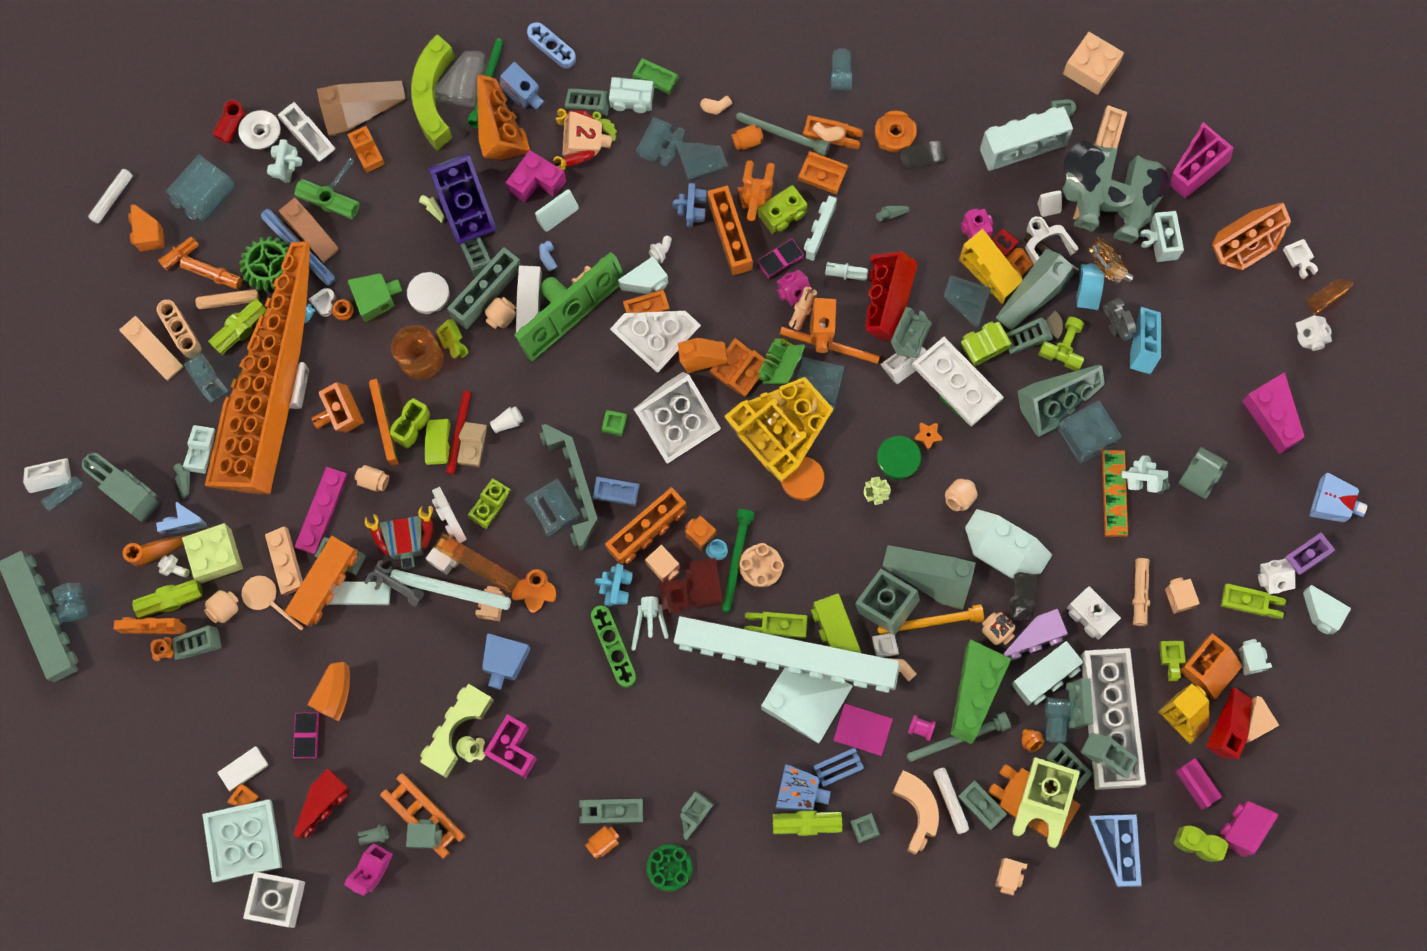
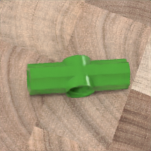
[294,179,360,220]

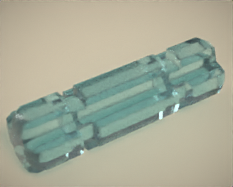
[41,476,82,510]

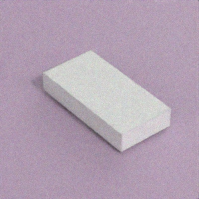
[217,746,269,792]

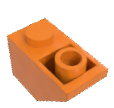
[128,205,165,252]

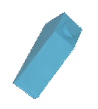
[1130,307,1161,374]

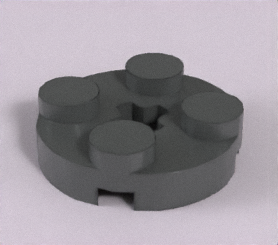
[1103,298,1136,341]

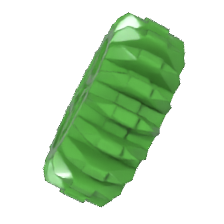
[239,236,289,293]

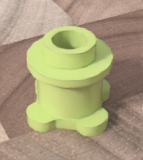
[456,736,485,762]

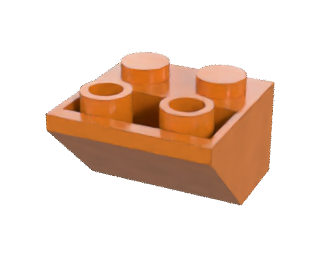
[1180,633,1242,700]

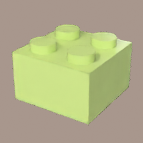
[182,523,243,584]

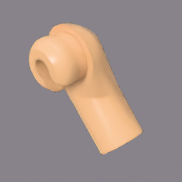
[812,122,845,142]
[890,658,917,681]

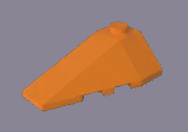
[477,74,530,161]

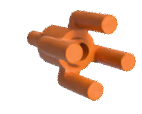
[742,160,775,221]

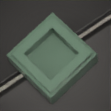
[850,813,880,843]

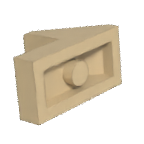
[457,422,487,467]

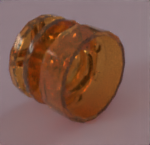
[391,325,443,380]

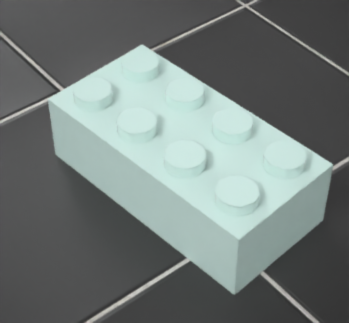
[980,107,1073,171]

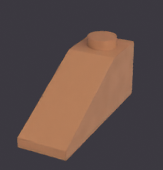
[279,198,340,263]

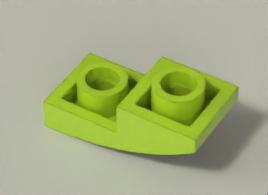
[425,419,451,465]
[468,478,511,529]

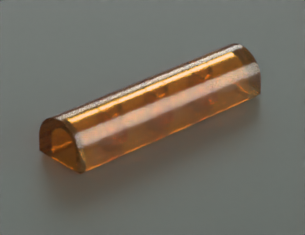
[434,533,519,593]

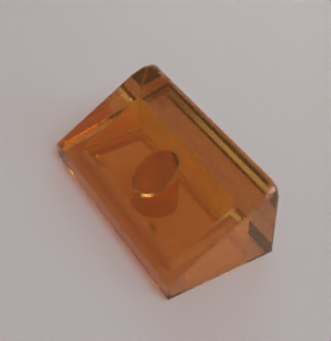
[1306,279,1354,313]

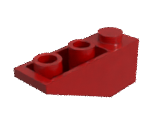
[1206,688,1252,759]
[294,769,351,839]

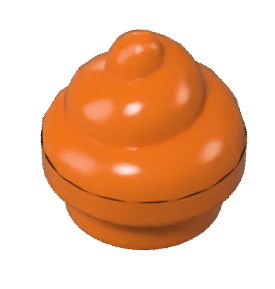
[1021,729,1044,753]

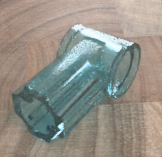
[831,49,852,90]
[1045,697,1071,743]

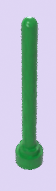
[467,38,503,129]
[722,509,755,613]

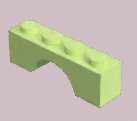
[420,684,494,778]

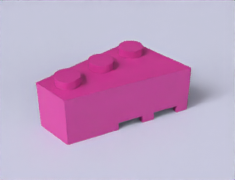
[1170,122,1234,199]
[1242,372,1305,455]

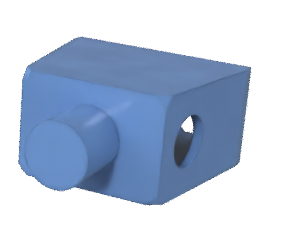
[482,634,530,690]

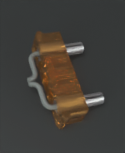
[1089,237,1133,284]

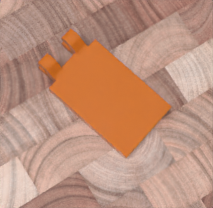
[987,764,1081,839]

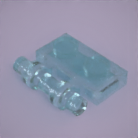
[636,117,685,166]

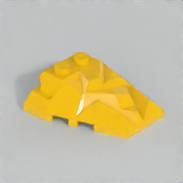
[724,377,833,482]

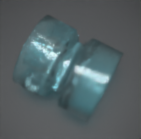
[52,583,88,622]

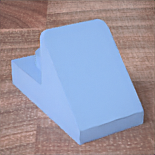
[156,502,207,536]

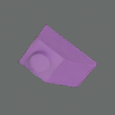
[1285,532,1335,575]

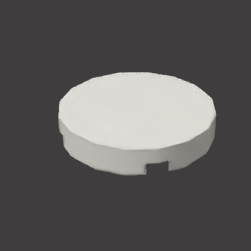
[407,272,450,314]

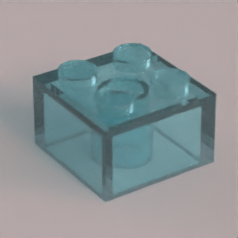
[1058,400,1122,464]

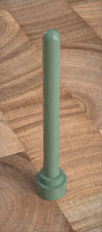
[736,113,831,157]
[907,712,1011,762]

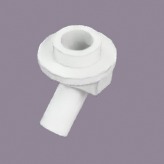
[649,236,672,264]
[158,554,190,578]

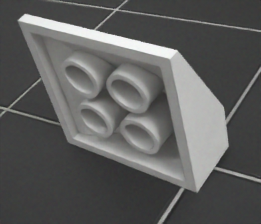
[634,372,721,464]

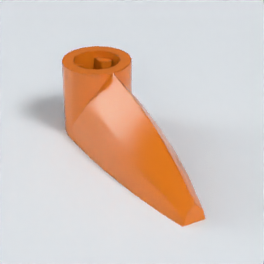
[123,535,188,567]

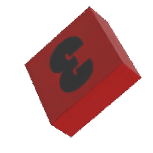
[992,228,1019,257]

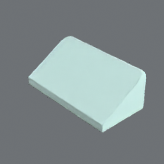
[535,189,579,232]

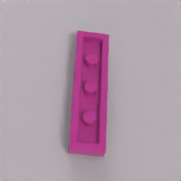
[295,467,348,555]

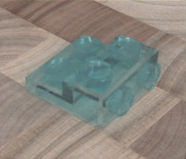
[797,357,845,409]

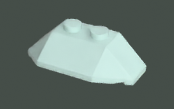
[965,509,1052,579]

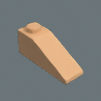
[119,316,183,381]

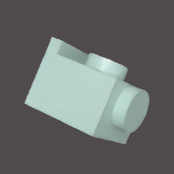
[1237,639,1272,675]

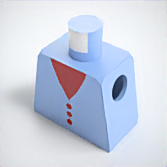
[1309,473,1367,522]

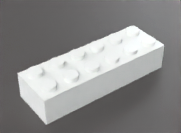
[1080,648,1146,790]

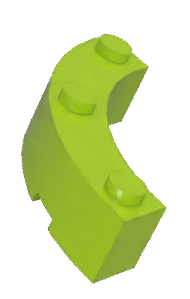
[411,34,455,152]

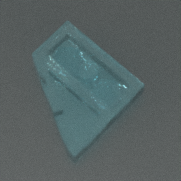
[675,140,728,180]
[943,275,991,327]

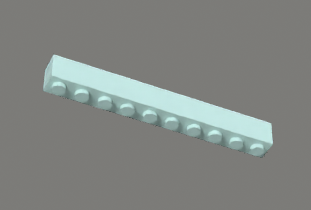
[674,616,900,693]

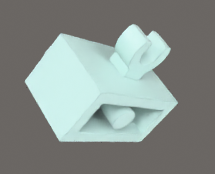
[1139,211,1184,262]

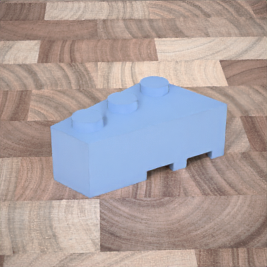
[1089,815,1141,887]

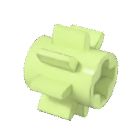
[864,477,891,505]

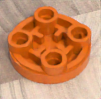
[781,457,824,501]

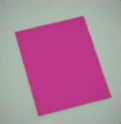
[833,704,893,756]

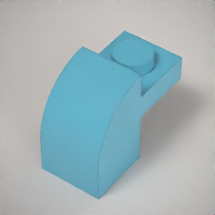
[1076,263,1105,310]

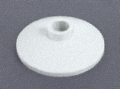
[239,111,280,150]

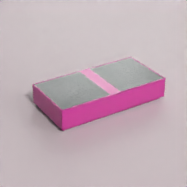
[757,239,804,279]
[293,713,319,759]

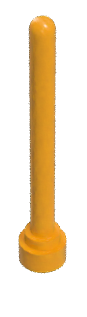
[877,604,984,634]

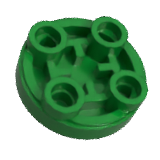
[877,436,921,480]
[646,844,692,891]

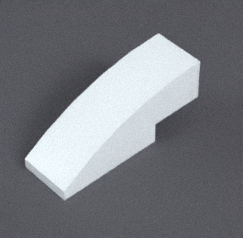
[278,102,335,162]
[516,266,542,333]

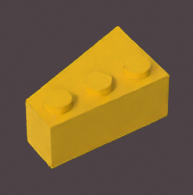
[959,228,1023,305]

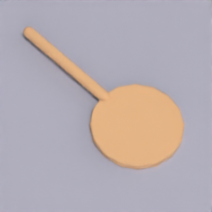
[241,576,303,630]

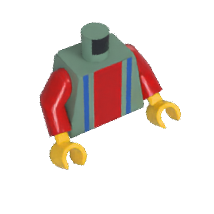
[365,506,434,570]

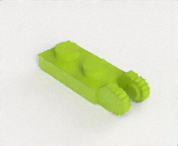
[1221,584,1286,619]
[744,612,807,639]

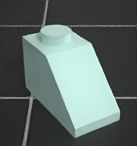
[618,256,668,294]
[1303,585,1351,635]

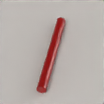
[446,391,471,475]

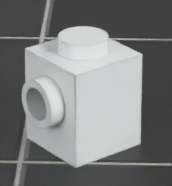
[426,537,462,575]

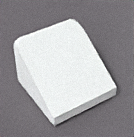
[1037,190,1062,217]

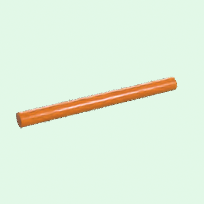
[780,326,880,364]

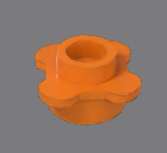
[151,637,174,661]

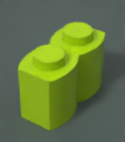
[961,321,1012,367]
[390,398,430,449]
[1174,826,1229,862]

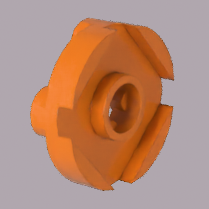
[875,111,917,152]

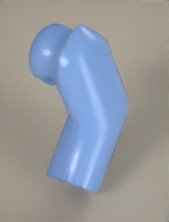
[539,241,558,272]

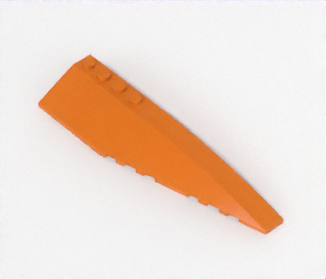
[205,241,310,494]

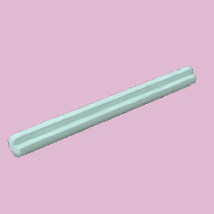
[390,569,511,610]

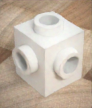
[1296,315,1332,351]
[1258,559,1295,594]

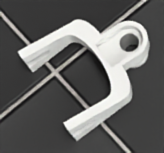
[1025,216,1079,264]

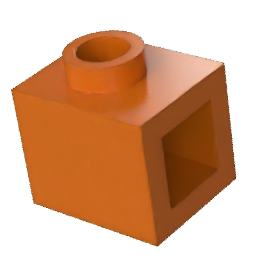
[685,516,717,551]

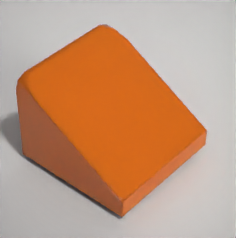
[1005,248,1034,276]

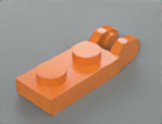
[803,115,864,149]

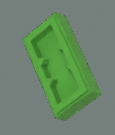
[633,58,679,94]

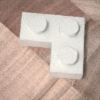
[432,487,467,543]

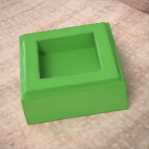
[601,410,628,436]

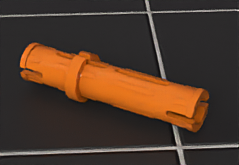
[180,255,243,290]

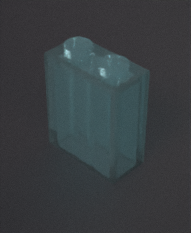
[166,154,235,223]

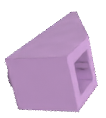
[1003,609,1068,661]

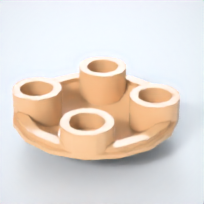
[739,543,784,587]

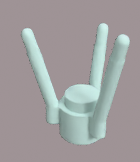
[631,597,668,651]

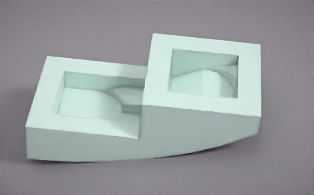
[183,425,215,474]

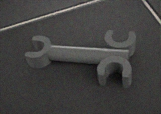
[364,560,425,607]

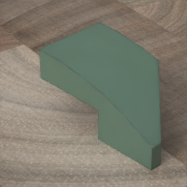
[681,791,714,840]

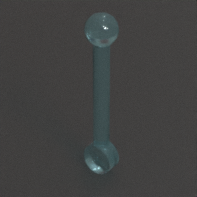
[326,158,354,191]

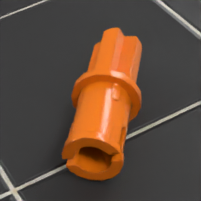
[158,237,198,271]

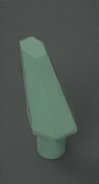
[876,206,910,221]
[173,463,190,499]

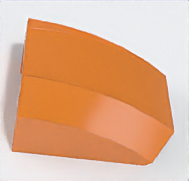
[307,662,350,722]

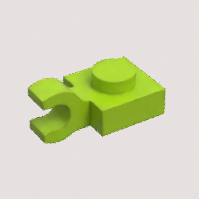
[436,319,468,358]
[1159,641,1186,681]

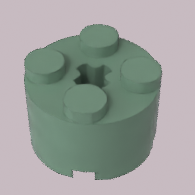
[1178,447,1228,499]

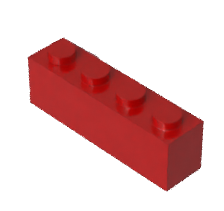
[866,251,918,341]

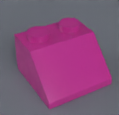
[1220,801,1278,857]

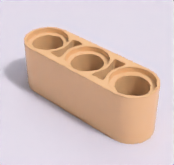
[157,300,201,358]

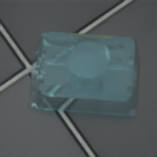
[184,353,228,402]

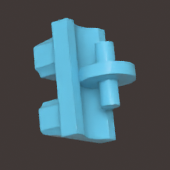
[594,564,633,607]

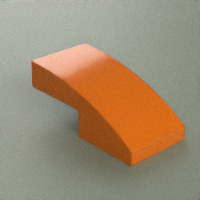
[347,126,385,173]

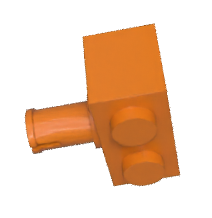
[311,382,364,433]

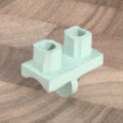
[267,140,302,183]
[1122,455,1168,492]

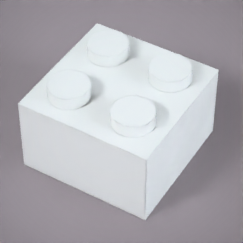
[243,872,305,928]

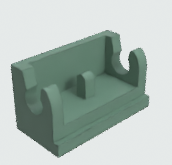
[891,307,932,358]

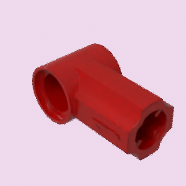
[212,100,247,144]

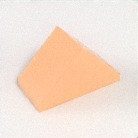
[1246,696,1279,743]

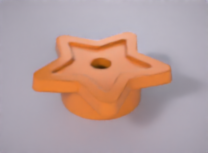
[914,423,942,449]

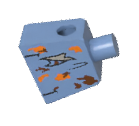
[500,62,545,110]
[776,764,831,811]

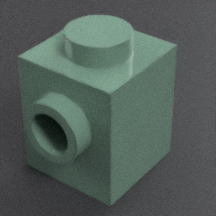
[406,820,442,849]

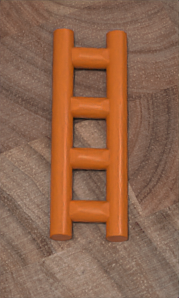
[380,773,466,859]

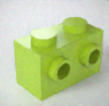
[758,185,807,234]

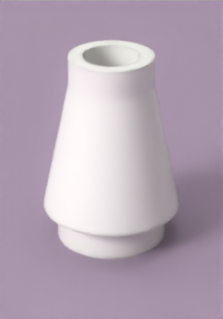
[490,406,524,433]

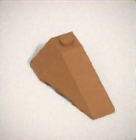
[317,81,406,137]

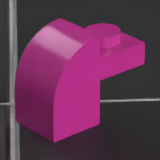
[344,843,393,896]

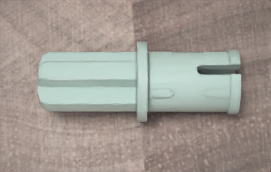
[825,262,868,281]

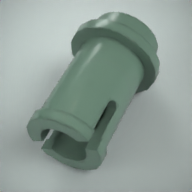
[358,825,389,846]

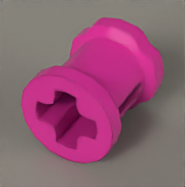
[908,714,936,741]

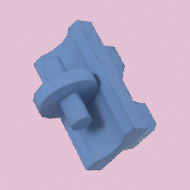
[672,183,707,227]

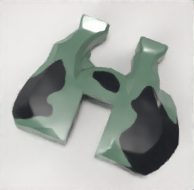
[1062,141,1168,244]

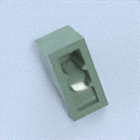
[1081,732,1138,778]

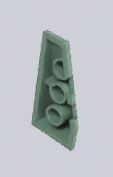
[996,249,1074,330]
[1018,364,1105,437]
[882,545,976,610]

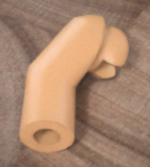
[700,96,732,115]

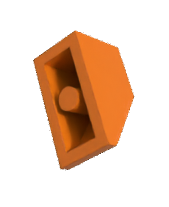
[677,338,728,373]

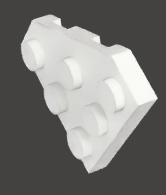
[610,311,701,373]

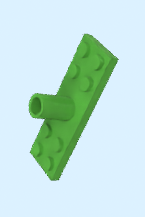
[514,252,625,361]

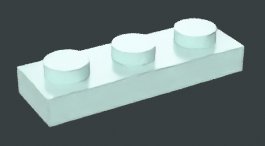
[804,196,837,261]

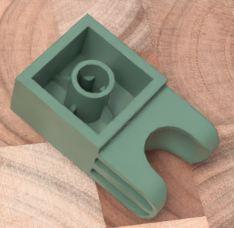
[82,453,161,524]

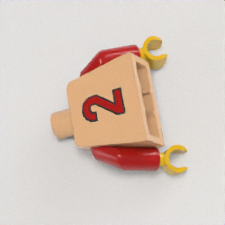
[553,109,612,171]

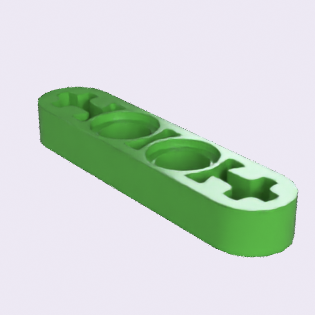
[591,606,636,688]

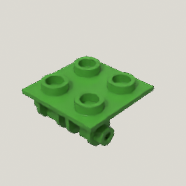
[758,340,805,385]

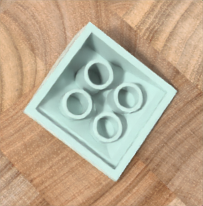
[761,668,853,744]

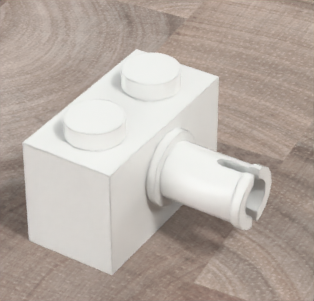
[1067,586,1121,640]

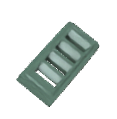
[564,88,610,116]
[460,236,491,278]
[1006,317,1053,355]
[172,625,222,660]
[1044,742,1093,791]

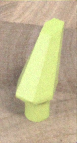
[419,195,445,223]

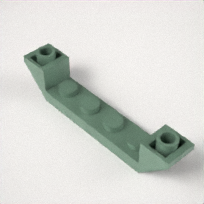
[539,424,599,551]

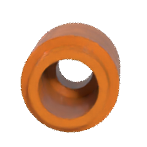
[732,124,764,151]
[585,826,619,859]

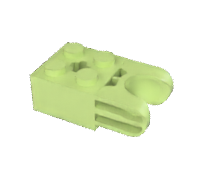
[1012,758,1080,848]

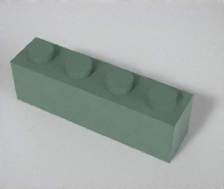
[447,247,522,330]

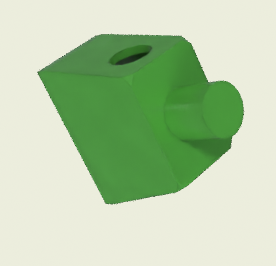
[348,274,402,323]

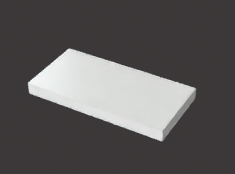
[912,337,1003,427]

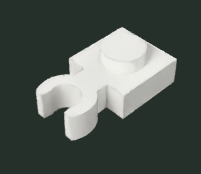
[1283,239,1318,279]

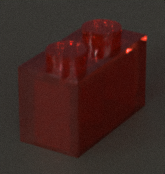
[686,558,723,609]

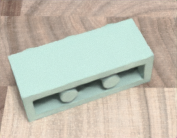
[1011,641,1083,706]

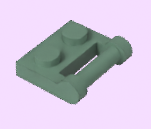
[1066,678,1093,729]

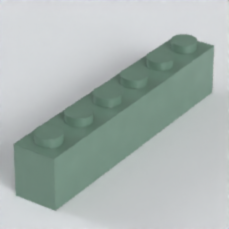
[0,551,79,682]

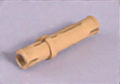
[1132,558,1150,626]

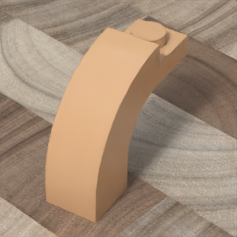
[892,770,939,854]

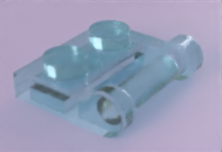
[525,478,580,536]

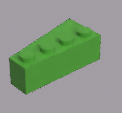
[951,639,1011,744]

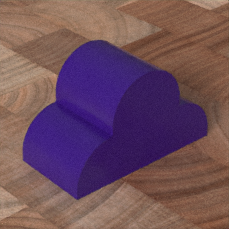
[428,153,497,244]

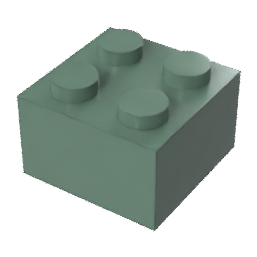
[855,569,920,635]

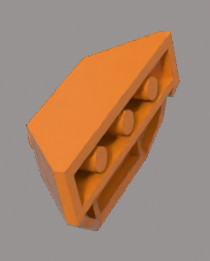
[1212,202,1291,270]

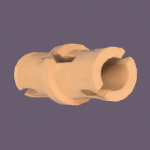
[789,287,817,330]

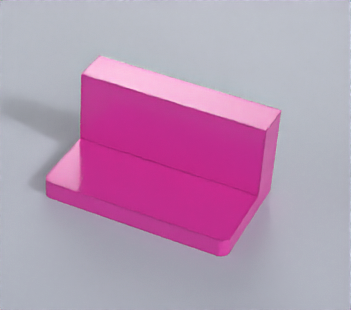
[1175,758,1222,810]

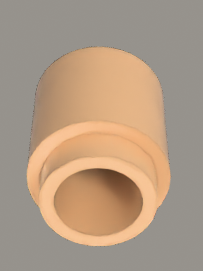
[355,465,389,492]

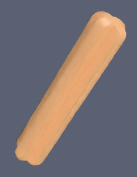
[196,289,259,309]

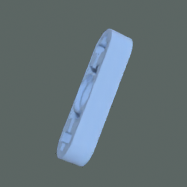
[527,22,576,69]

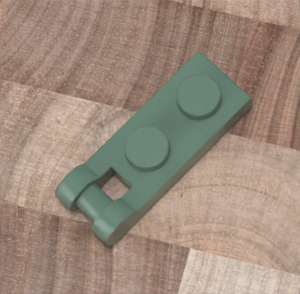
[579,799,643,824]

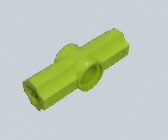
[208,298,266,355]
[132,579,203,619]
[773,811,842,836]

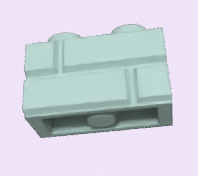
[609,77,654,113]

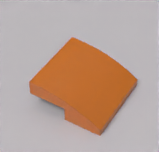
[709,338,765,397]

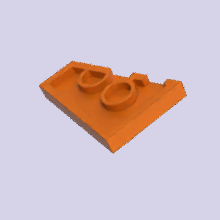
[114,617,187,635]

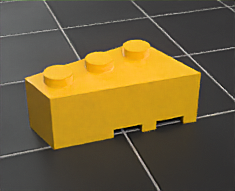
[1158,684,1209,745]

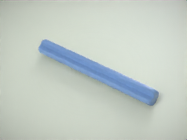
[261,209,335,286]

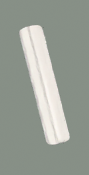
[88,169,133,223]
[934,768,969,834]

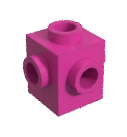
[961,209,993,239]
[777,270,812,306]

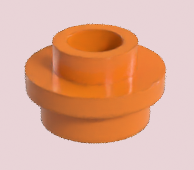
[332,299,354,320]

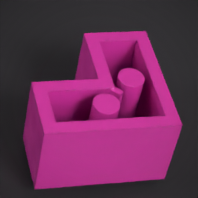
[506,150,566,203]
[484,714,537,779]

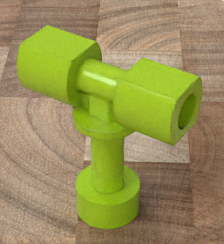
[1038,317,1084,371]

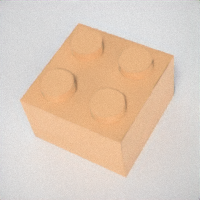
[1063,32,1124,95]

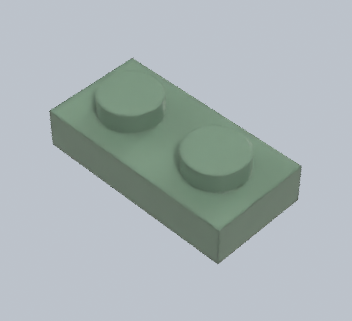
[958,780,1007,830]

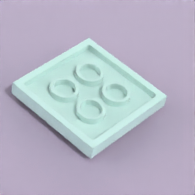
[203,799,282,882]

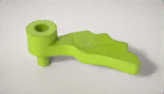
[592,112,617,142]

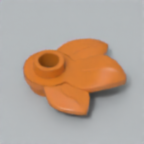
[512,569,556,613]

